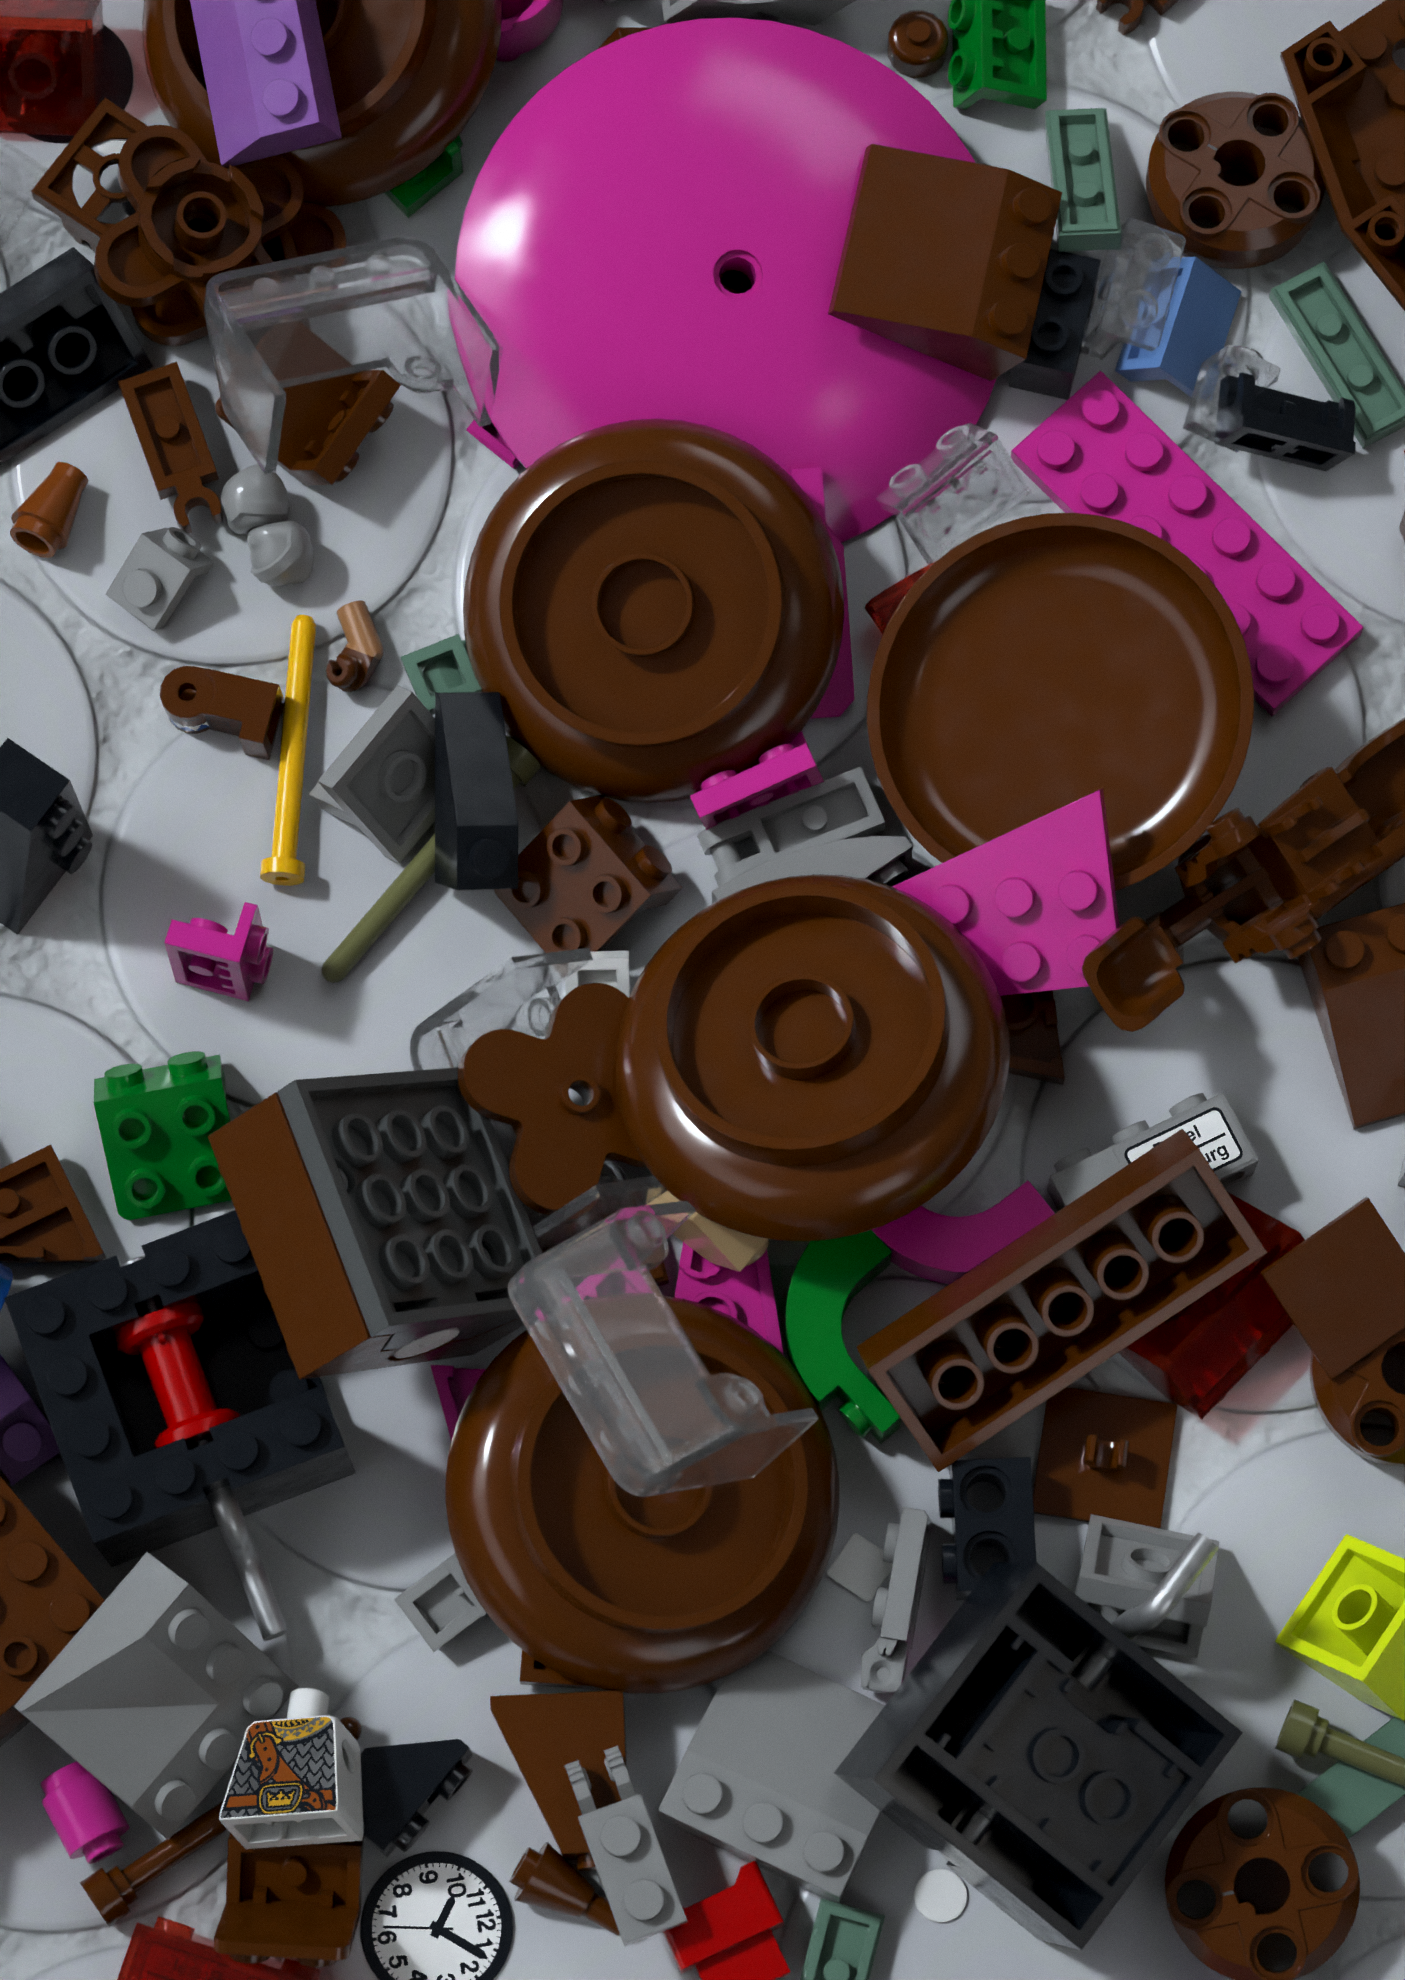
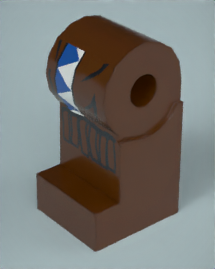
[160,666,285,760]

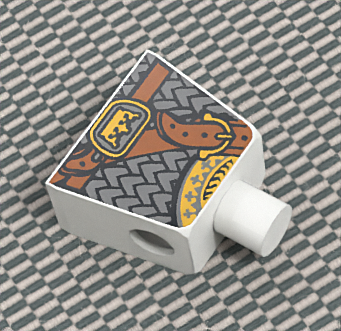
[219,1688,364,1849]

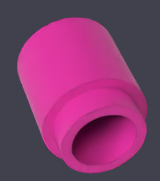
[40,1761,130,1864]

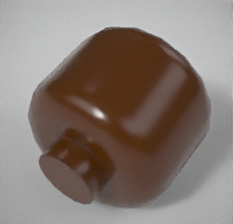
[888,10,948,78]

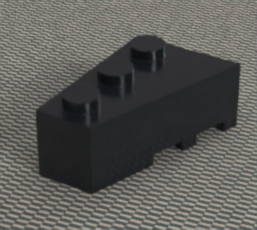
[0,738,93,935]

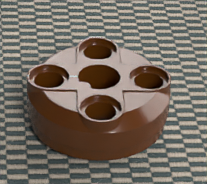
[1146,92,1326,269]
[1310,1328,1405,1467]
[1165,1787,1360,1980]

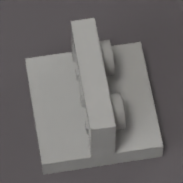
[309,685,435,864]
[1075,1514,1219,1658]

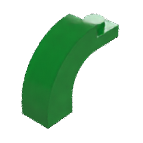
[785,1230,901,1444]

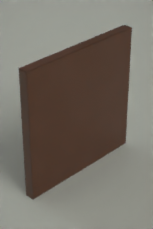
[1260,1197,1405,1380]
[1033,1387,1178,1529]

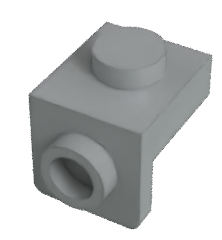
[105,527,214,631]

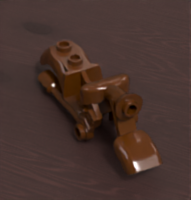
[1082,717,1405,1032]

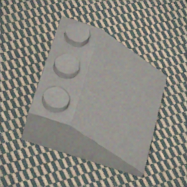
[658,1650,885,1903]

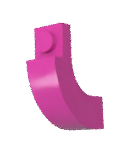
[872,1180,1055,1284]

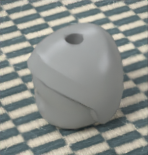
[221,464,289,535]
[247,521,314,586]

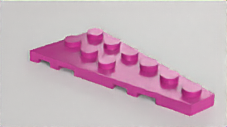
[892,788,1119,996]

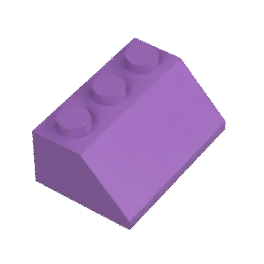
[190,0,342,168]

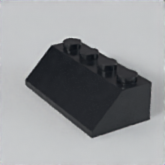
[0,247,153,465]

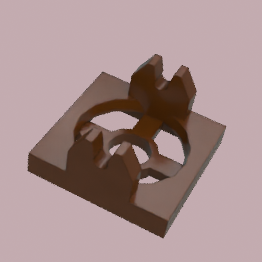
[31,98,147,253]

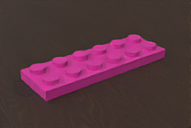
[1010,370,1363,716]

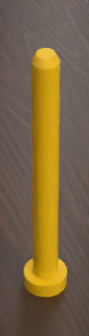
[260,615,316,886]

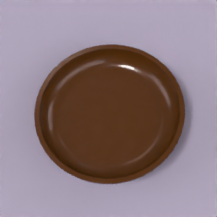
[142,0,502,207]
[463,418,844,803]
[867,513,1254,891]
[616,874,1010,1242]
[445,1294,840,1694]

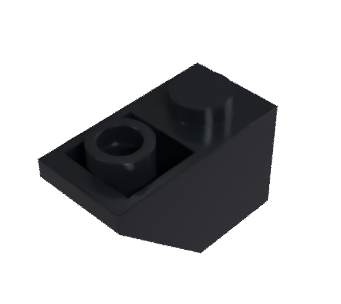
[361,1739,473,1858]

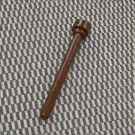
[80,1717,362,1927]

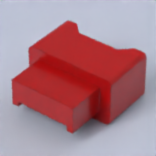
[662,1860,790,1980]

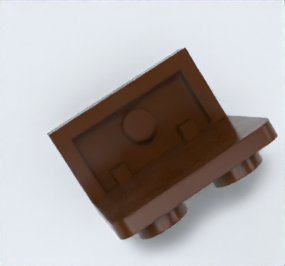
[215,315,401,485]
[494,795,683,974]
[214,1833,364,1967]

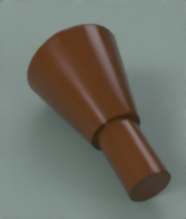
[509,1842,620,1936]

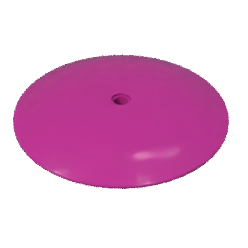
[454,18,996,543]

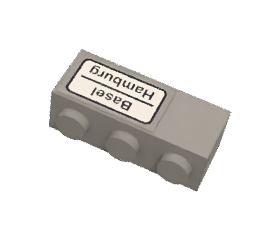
[1047,1092,1259,1211]

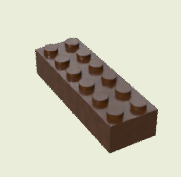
[856,1129,1267,1472]

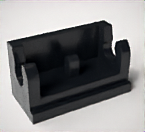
[1215,372,1356,472]

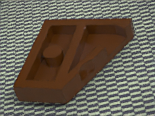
[0,1145,107,1263]

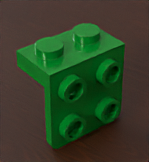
[93,1051,232,1220]

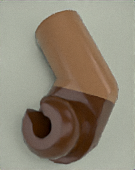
[326,600,384,692]

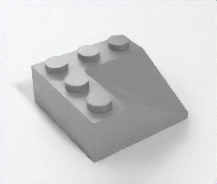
[14,1552,299,1840]

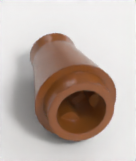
[10,462,88,558]

